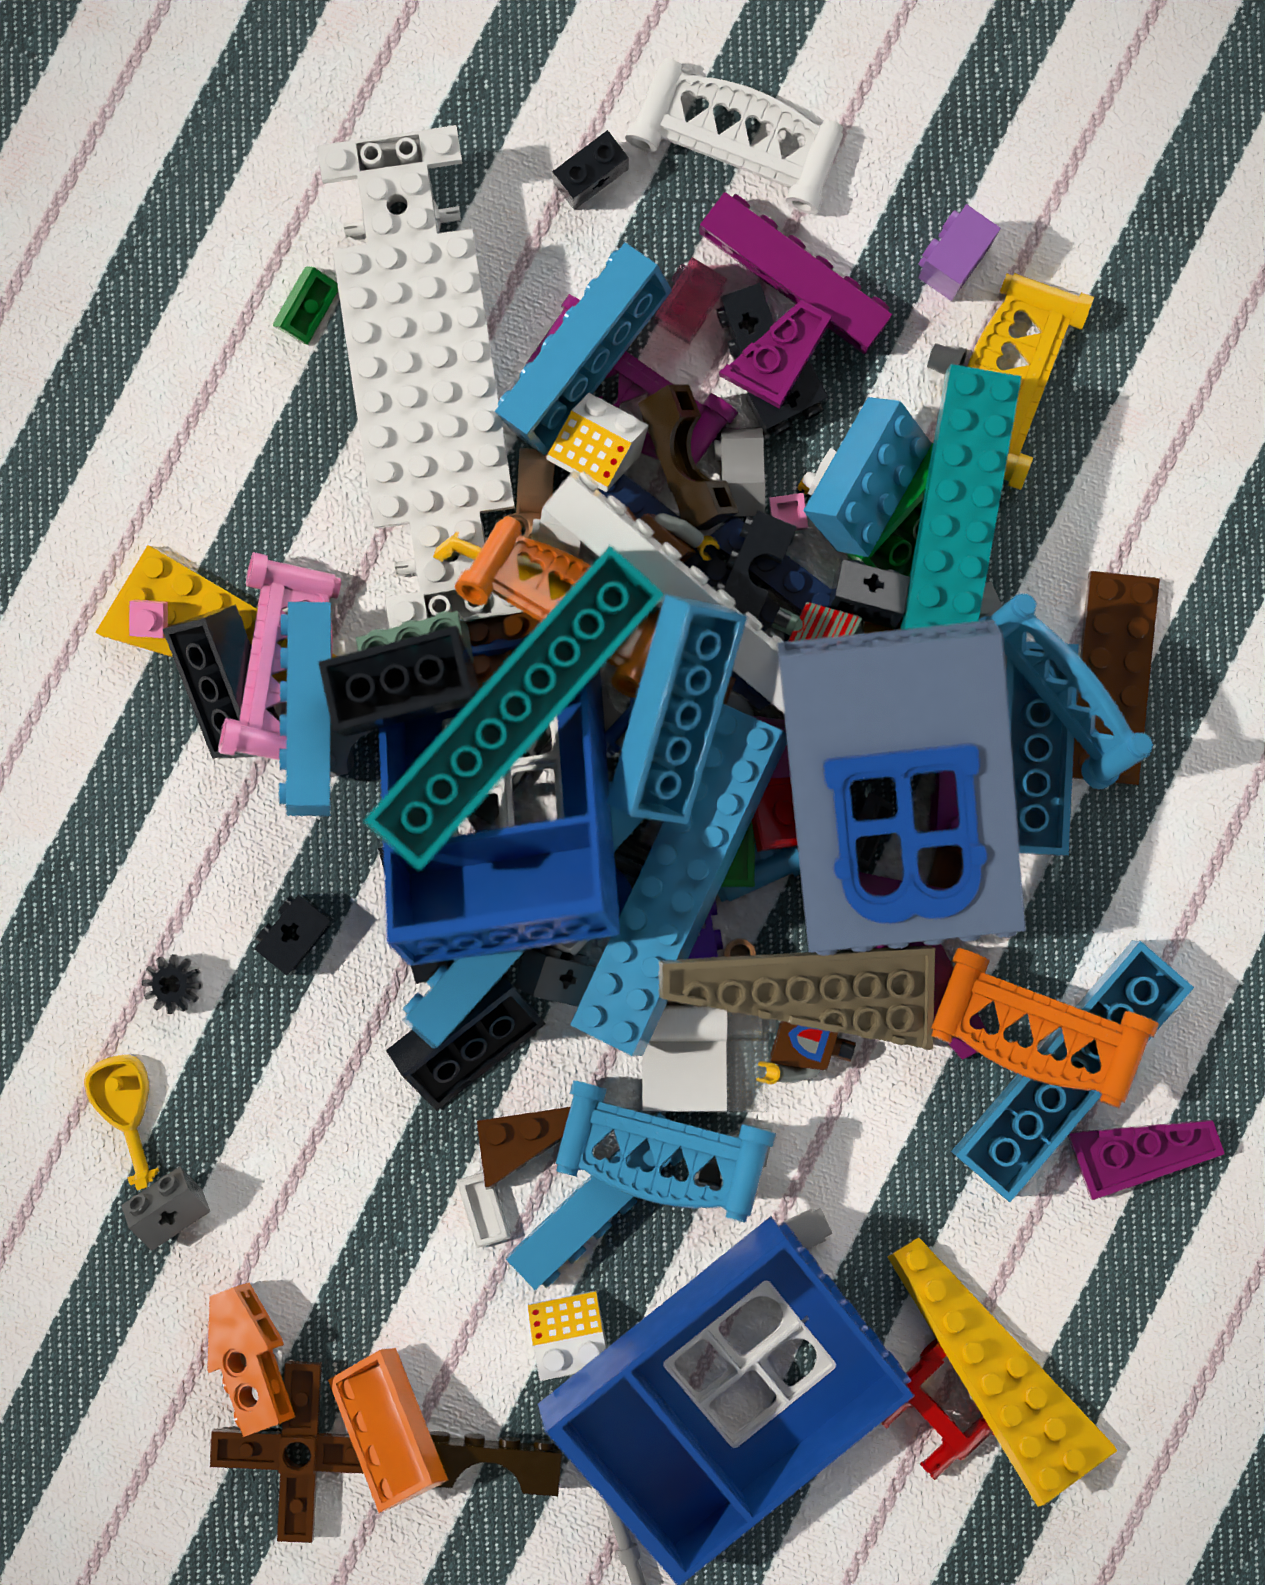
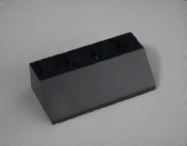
[162,605,280,759]
[318,626,479,737]
[386,973,546,1111]

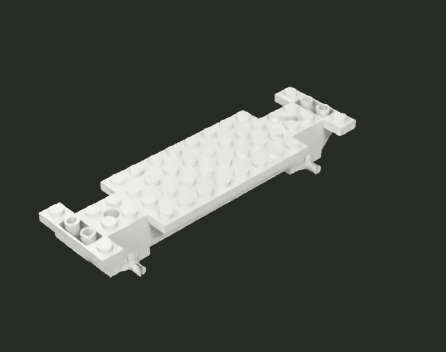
[317,125,524,629]

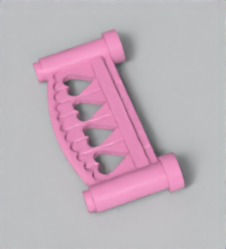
[219,552,341,760]

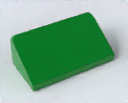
[272,266,338,345]

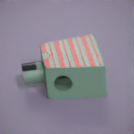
[771,602,862,642]

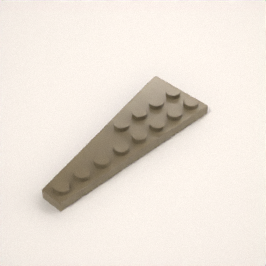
[659,945,935,1050]

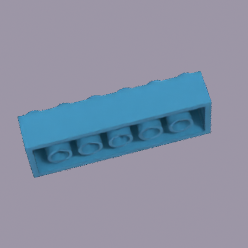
[495,243,672,456]
[607,594,747,824]
[1004,641,1079,856]

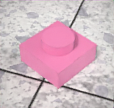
[769,493,808,531]
[129,599,168,638]

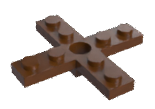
[210,1361,364,1543]

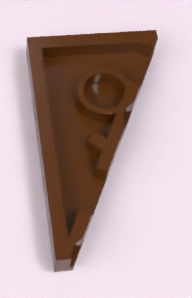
[477,1107,570,1190]

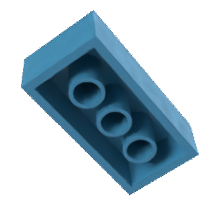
[803,397,932,557]

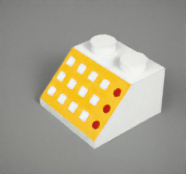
[546,393,648,492]
[528,1290,608,1381]

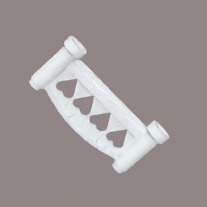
[625,58,843,214]

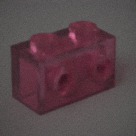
[655,257,727,345]

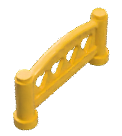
[967,273,1094,490]

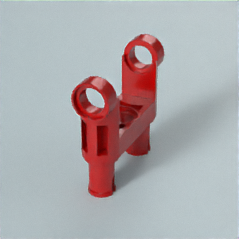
[881,1338,994,1481]

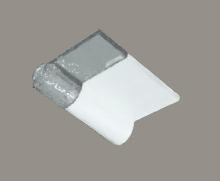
[642,1005,776,1112]

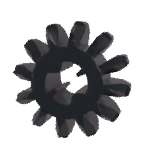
[142,954,203,1014]

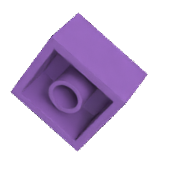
[918,204,1001,302]

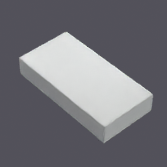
[456,1172,511,1249]

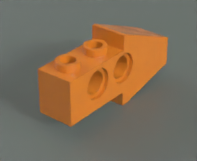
[207,1282,295,1437]

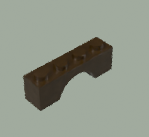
[638,384,739,531]
[429,1431,562,1497]

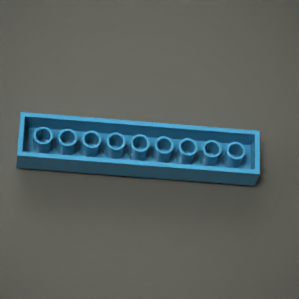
[570,703,787,1056]
[402,781,644,1048]

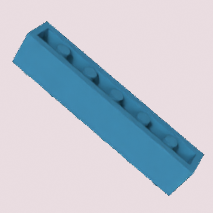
[279,602,331,816]
[506,1112,684,1290]

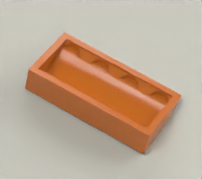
[328,1348,448,1513]

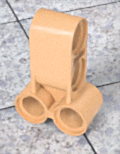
[507,448,555,539]

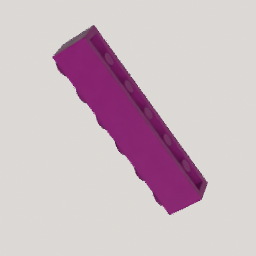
[699,192,893,355]

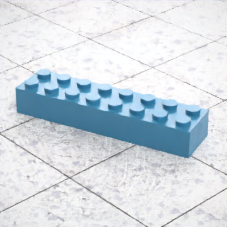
[951,940,1194,1202]

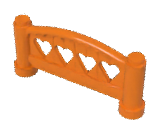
[455,516,661,698]
[931,948,1159,1108]

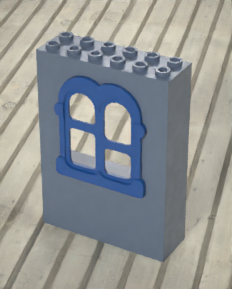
[777,620,1026,956]

